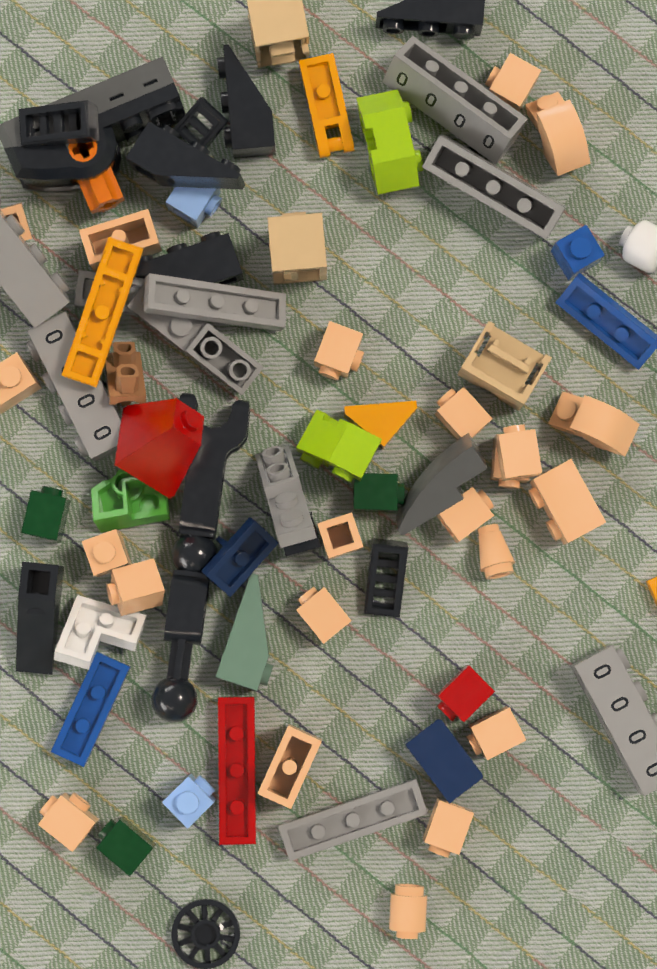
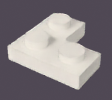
[54,595,146,670]

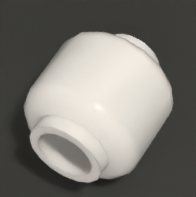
[619,220,657,273]

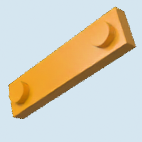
[61,237,144,388]

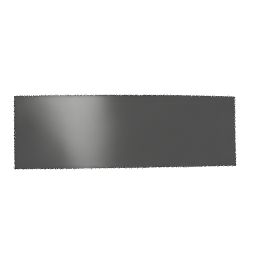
[396,433,488,536]

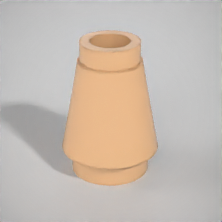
[477,524,515,580]

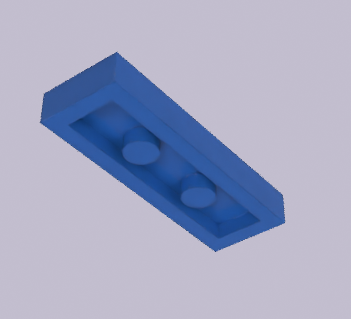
[555,273,657,370]
[51,652,131,767]

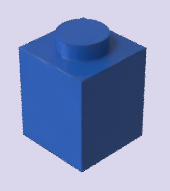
[551,225,605,281]

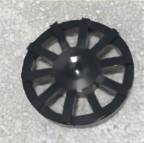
[171,899,240,969]

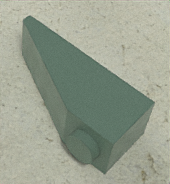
[215,573,274,691]

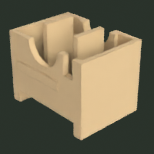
[247,0,309,68]
[267,211,327,285]
[457,321,552,411]

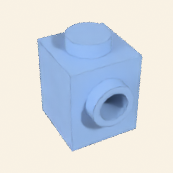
[166,187,222,228]
[162,774,216,829]

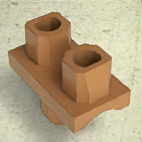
[105,342,146,406]

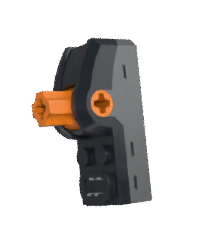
[0,56,185,214]

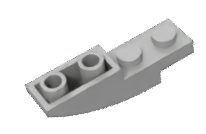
[126,283,264,395]
[255,445,317,548]

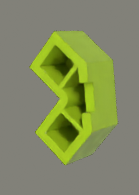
[356,89,424,195]
[296,409,382,483]

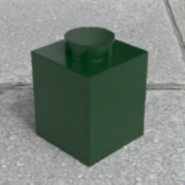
[353,473,405,513]
[21,486,71,542]
[96,816,156,877]

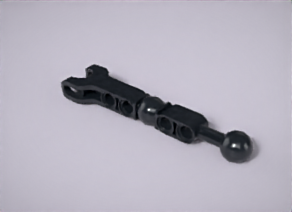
[151,393,250,723]

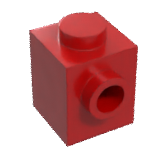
[436,665,495,722]

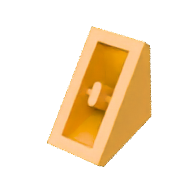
[344,401,417,450]

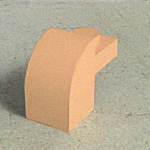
[525,92,590,176]
[548,391,640,457]

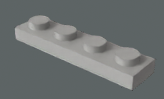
[144,273,286,331]
[278,778,428,861]

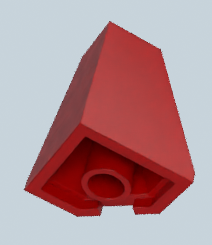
[114,398,204,499]

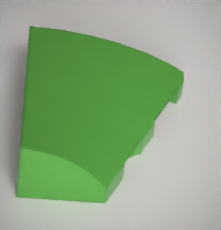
[91,469,171,533]

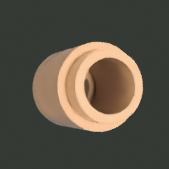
[389,884,427,939]

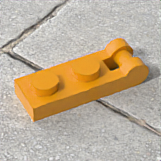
[299,53,355,158]

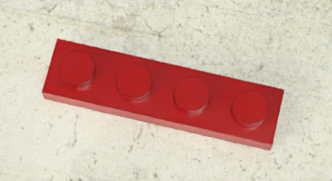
[218,697,256,845]

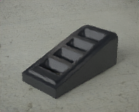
[173,97,228,149]
[19,100,100,147]
[364,538,409,617]

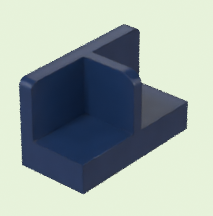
[201,517,279,597]
[403,719,483,804]

